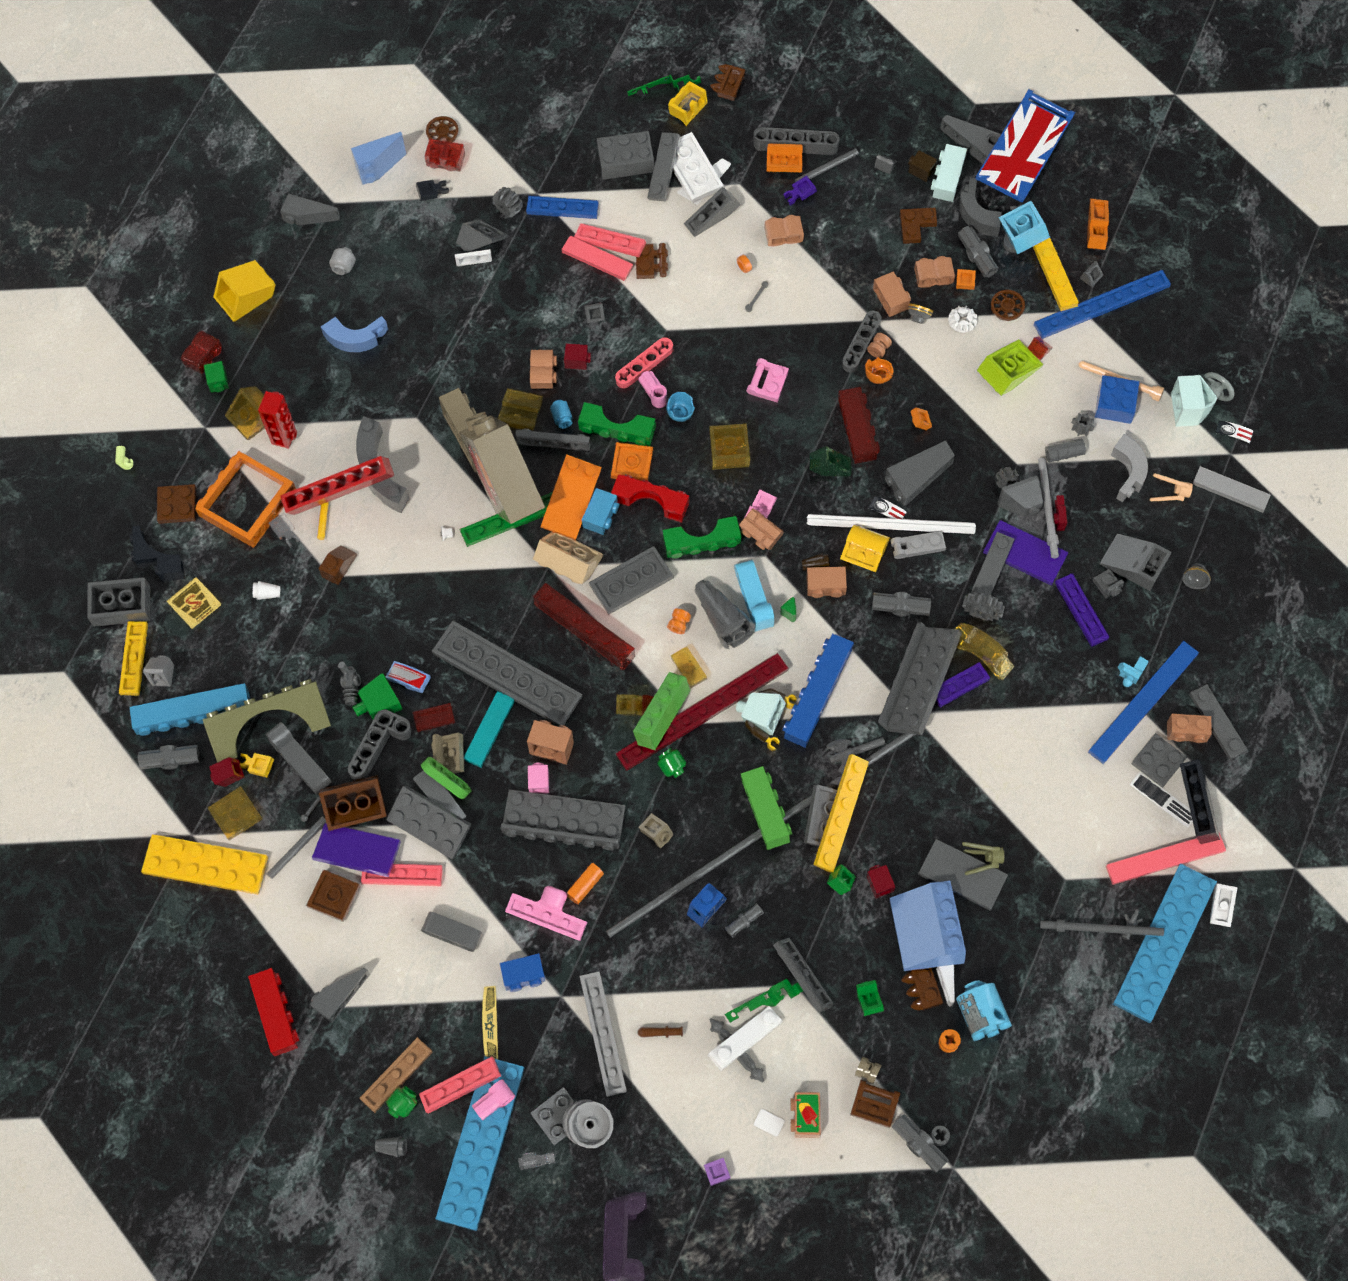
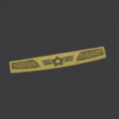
[482,986,498,1060]

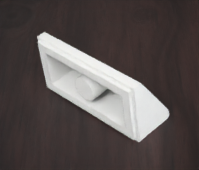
[455,249,492,266]

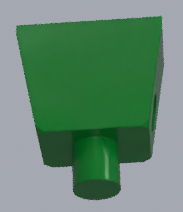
[352,673,402,720]

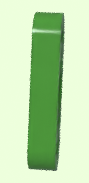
[421,757,471,799]

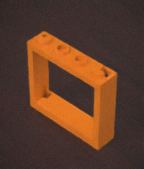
[195,451,296,548]

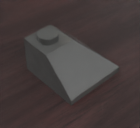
[456,219,508,251]
[997,476,1043,517]

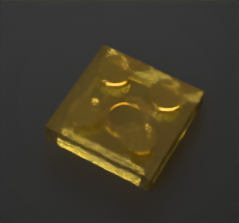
[208,786,262,841]

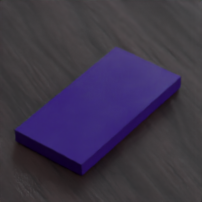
[983,520,1068,586]
[312,823,401,877]

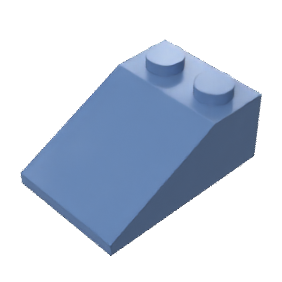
[351,131,406,185]

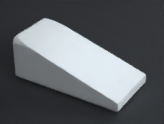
[1210,883,1237,927]
[936,965,954,1007]

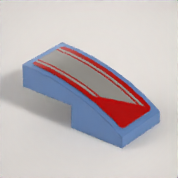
[386,661,431,693]

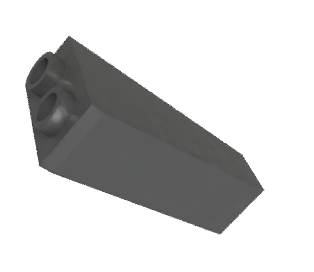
[885,440,955,506]

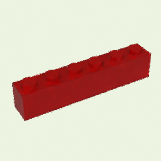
[280,456,395,515]

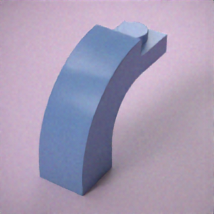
[321,316,388,352]

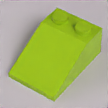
[977,339,1043,396]

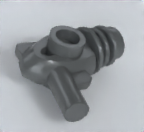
[338,662,361,705]

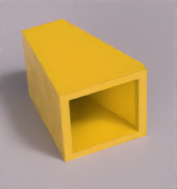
[214,260,275,322]

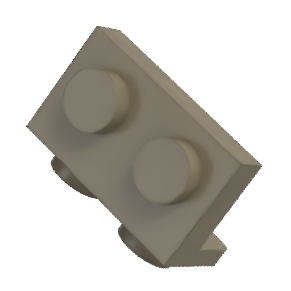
[432,732,464,774]

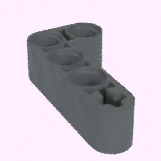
[348,710,412,781]
[265,722,332,795]

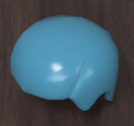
[667,392,695,422]

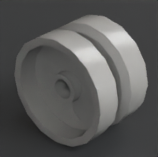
[563,1099,613,1148]

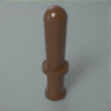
[637,1026,683,1038]

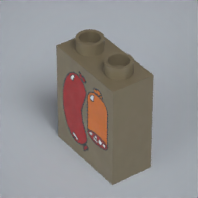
[459,412,545,524]

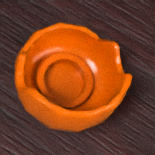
[865,357,894,384]

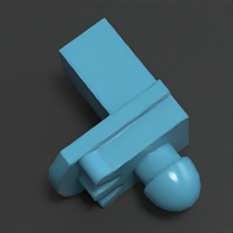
[1118,657,1149,687]

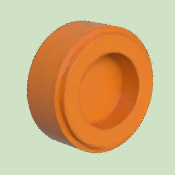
[737,254,752,273]

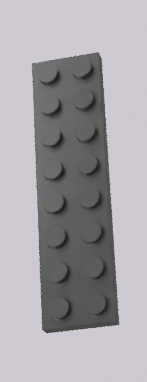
[432,621,583,726]

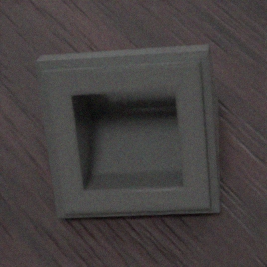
[874,154,897,174]
[1080,261,1103,287]
[584,303,605,323]

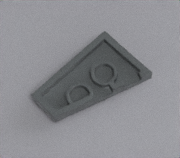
[804,785,837,847]

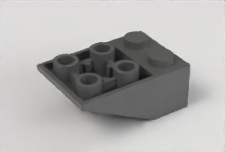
[1100,534,1172,591]

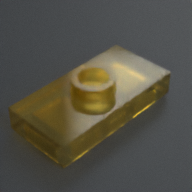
[671,646,707,688]

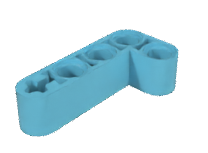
[734,560,774,632]

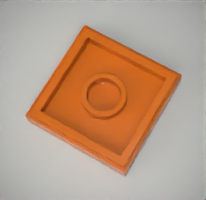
[611,442,653,481]

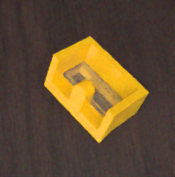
[668,81,708,126]

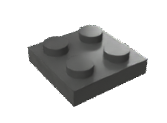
[1131,733,1187,788]

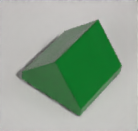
[780,597,797,622]

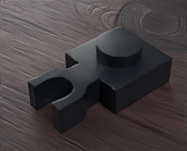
[416,180,449,201]

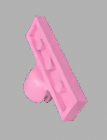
[505,886,588,941]

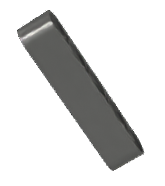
[753,127,840,155]

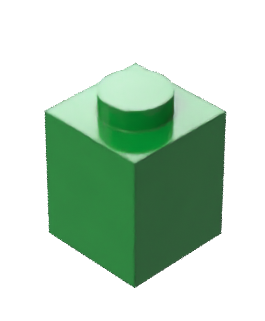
[204,361,229,392]

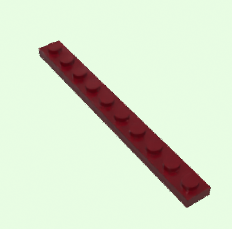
[616,653,789,771]

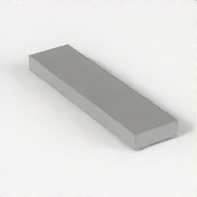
[1193,466,1271,513]

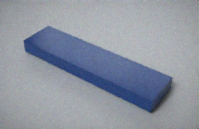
[526,196,599,219]

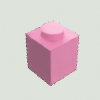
[528,763,549,794]

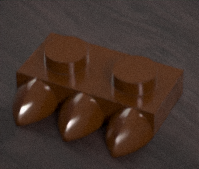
[710,64,745,101]
[901,968,943,1011]

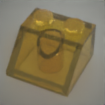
[225,386,265,440]

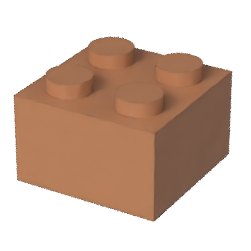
[527,720,574,765]

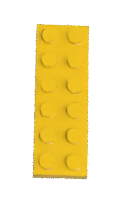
[141,834,268,895]

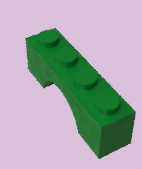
[578,402,656,446]
[662,516,741,558]

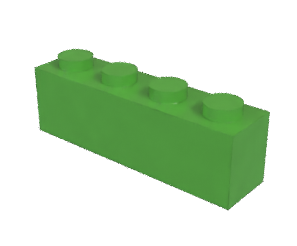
[633,672,691,750]
[741,766,792,850]

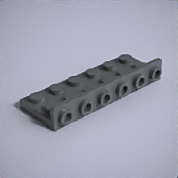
[878,622,962,735]
[501,790,626,850]

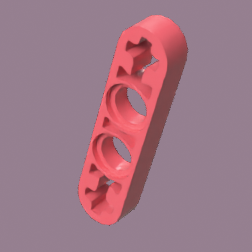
[615,338,673,388]

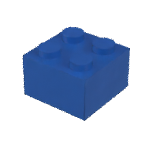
[1094,375,1140,424]

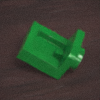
[856,980,884,1016]

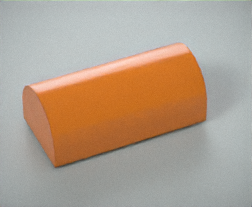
[567,863,604,905]

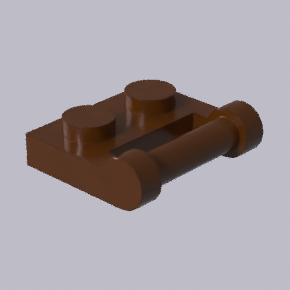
[850,1080,900,1128]

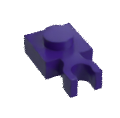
[783,175,817,205]

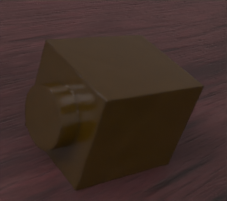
[908,150,937,182]

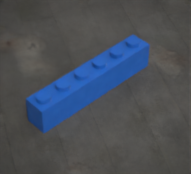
[783,633,854,748]

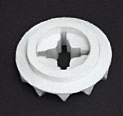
[948,306,977,333]

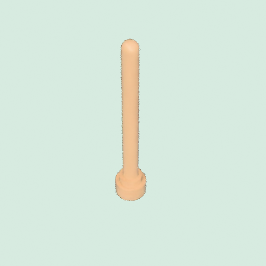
[1079,361,1164,402]

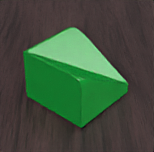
[827,864,856,895]

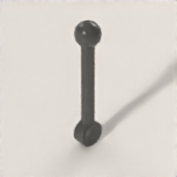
[745,281,768,312]
[301,796,320,822]

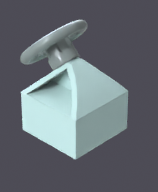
[1171,372,1235,427]

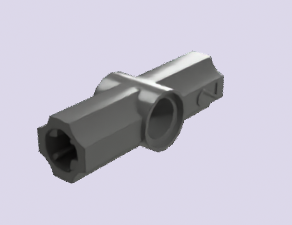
[958,226,998,277]
[872,592,931,616]
[138,745,200,770]
[892,1114,949,1173]

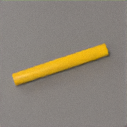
[317,502,329,540]

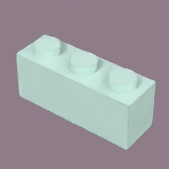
[931,144,967,202]

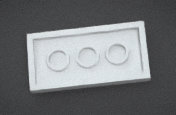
[673,132,724,203]

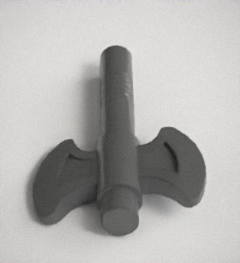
[826,737,885,773]

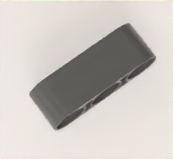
[421,912,482,952]

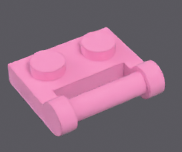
[746,359,789,403]

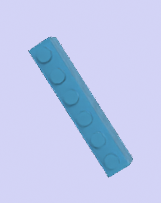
[130,683,250,736]

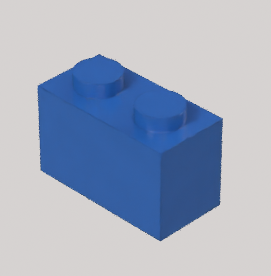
[500,954,546,992]

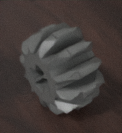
[492,187,523,218]

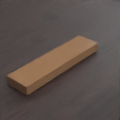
[360,1037,433,1113]

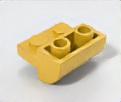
[840,525,890,572]

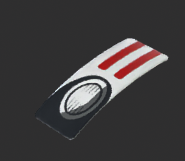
[1216,421,1253,443]
[869,496,906,519]

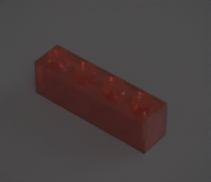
[838,387,880,464]

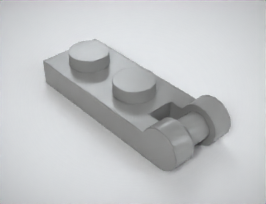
[890,531,946,559]

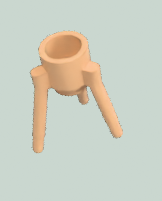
[1150,473,1193,501]

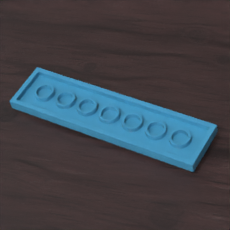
[1113,863,1217,1023]
[436,1056,525,1231]

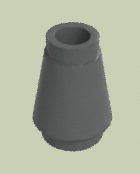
[375,1136,407,1157]

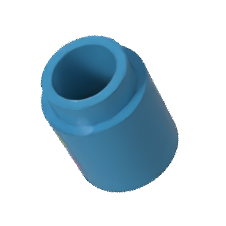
[550,400,573,429]

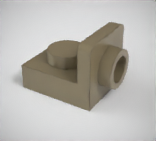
[638,813,673,848]

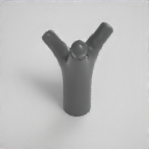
[1122,909,1143,940]

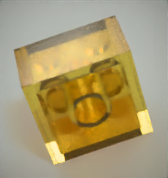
[709,424,750,470]

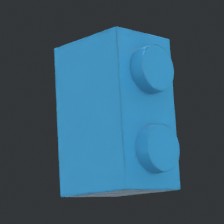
[582,488,619,535]

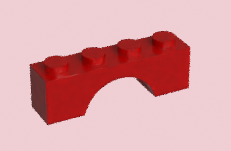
[611,474,689,522]

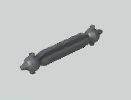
[709,1018,764,1083]

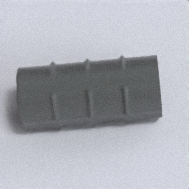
[1045,439,1086,463]

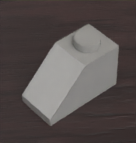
[143,656,174,687]

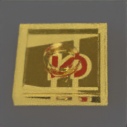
[167,578,221,629]

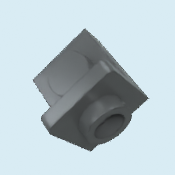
[1093,569,1124,598]

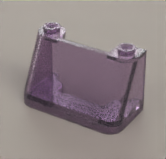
[602,1192,647,1281]

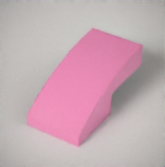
[745,490,777,518]

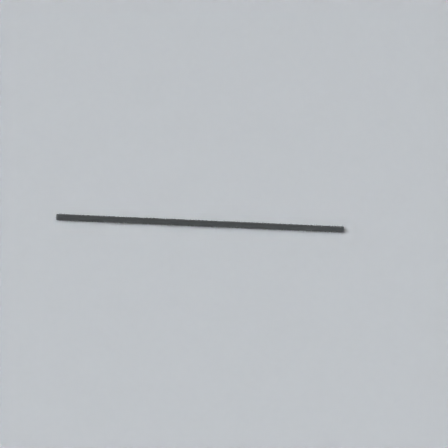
[606,733,916,938]

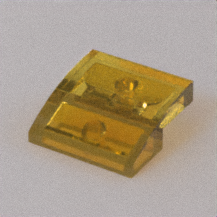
[498,389,543,431]

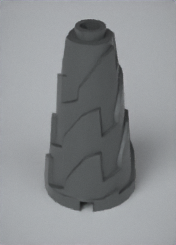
[695,580,755,649]

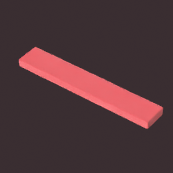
[1106,833,1226,885]

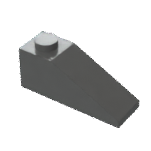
[684,187,740,237]
[281,194,340,225]
[310,968,370,1023]

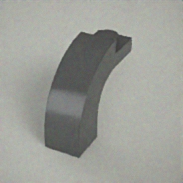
[959,177,1002,237]

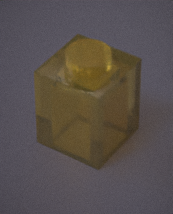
[616,695,642,716]

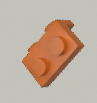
[767,144,803,172]

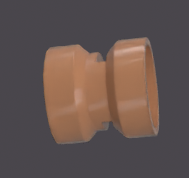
[867,333,892,358]

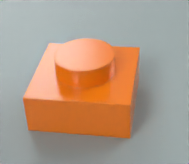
[956,269,976,290]
[911,408,932,430]

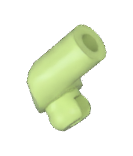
[115,446,134,470]

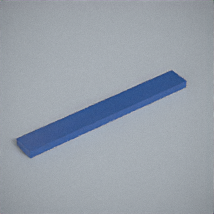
[1034,270,1171,339]
[1088,641,1199,765]

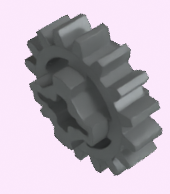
[962,592,1005,621]

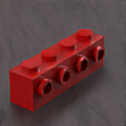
[258,391,297,449]

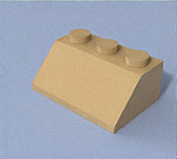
[533,532,603,584]

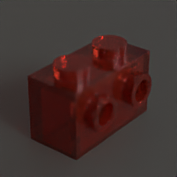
[424,139,465,172]

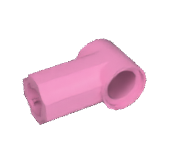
[638,371,667,408]
[472,1079,515,1121]

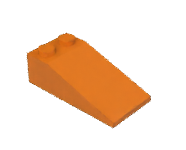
[540,454,602,540]

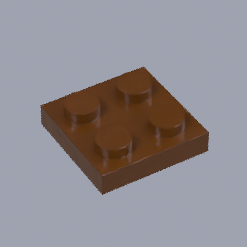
[157,484,196,524]
[306,870,360,922]

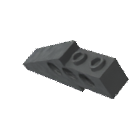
[940,115,1001,164]

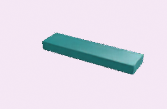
[464,691,515,768]

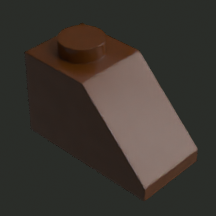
[318,545,357,585]

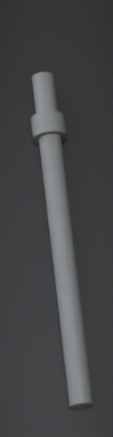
[1038,458,1059,558]

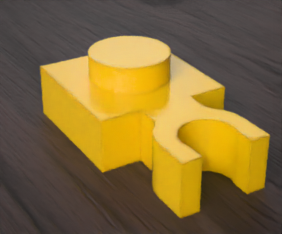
[240,753,274,777]

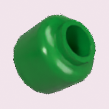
[657,748,686,778]
[386,1086,417,1118]

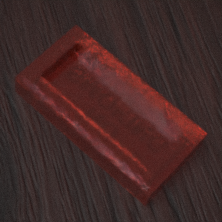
[413,703,455,732]

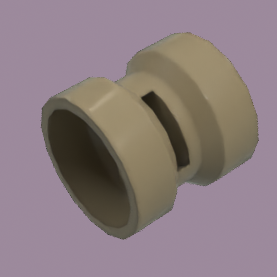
[855,1057,882,1084]

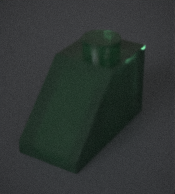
[809,446,851,476]

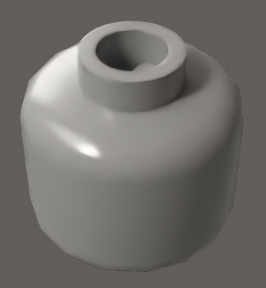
[329,247,356,275]

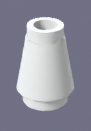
[253,581,280,600]

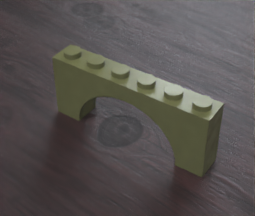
[203,679,331,763]

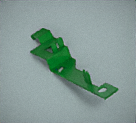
[627,75,701,96]
[725,979,803,1023]

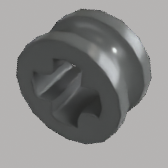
[930,1126,950,1146]

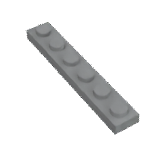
[580,971,627,1097]

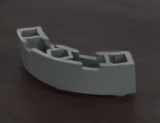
[356,416,409,513]

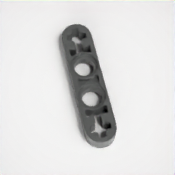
[842,311,881,373]

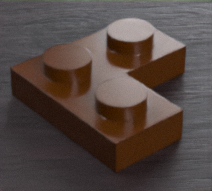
[900,208,937,244]

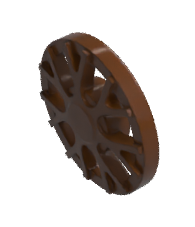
[426,116,459,146]
[991,290,1025,321]

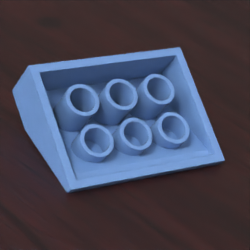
[890,881,966,971]

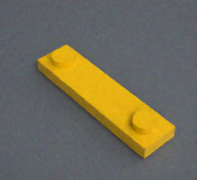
[119,621,148,696]

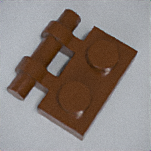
[636,243,668,279]

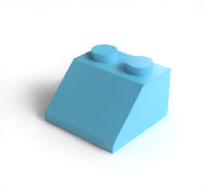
[999,201,1050,254]

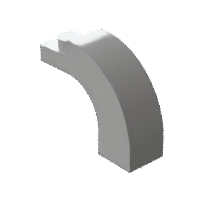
[1111,434,1148,502]

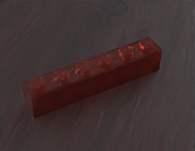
[533,583,635,671]

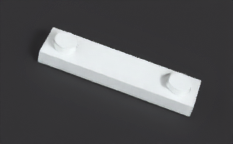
[708,1006,782,1071]

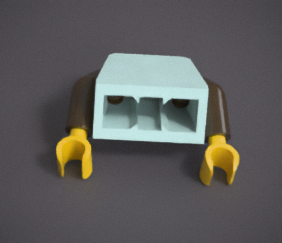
[736,688,797,751]

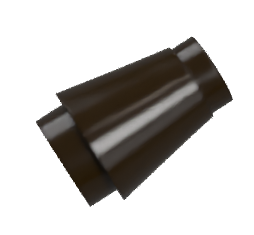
[802,553,830,571]

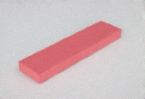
[574,223,646,257]
[562,236,633,281]
[361,864,443,886]
[419,1056,501,1114]

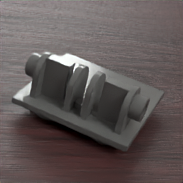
[530,1087,574,1145]

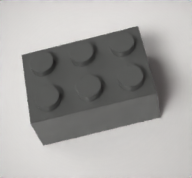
[597,131,654,180]
[88,577,151,626]

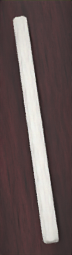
[807,514,976,534]

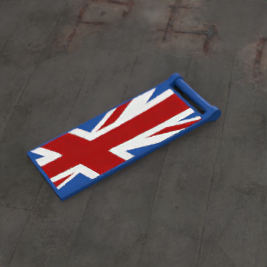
[976,89,1075,202]

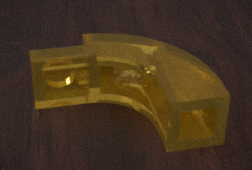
[956,623,1015,680]

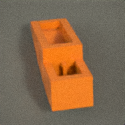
[1087,199,1109,250]

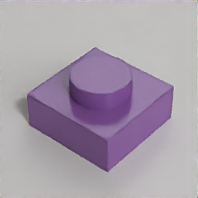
[704,1158,731,1186]

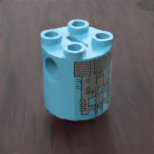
[956,980,1012,1041]

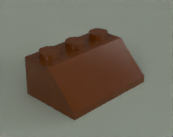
[319,775,387,831]

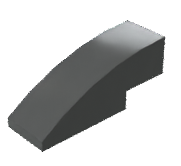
[413,770,466,819]

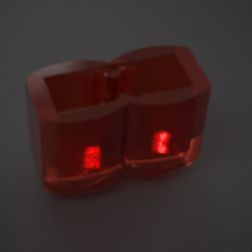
[181,330,222,374]

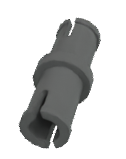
[724,903,764,938]

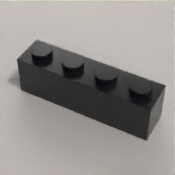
[1180,759,1220,844]

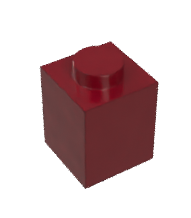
[564,343,591,370]
[210,757,244,787]
[866,865,895,899]

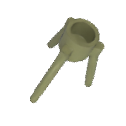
[962,842,1004,875]

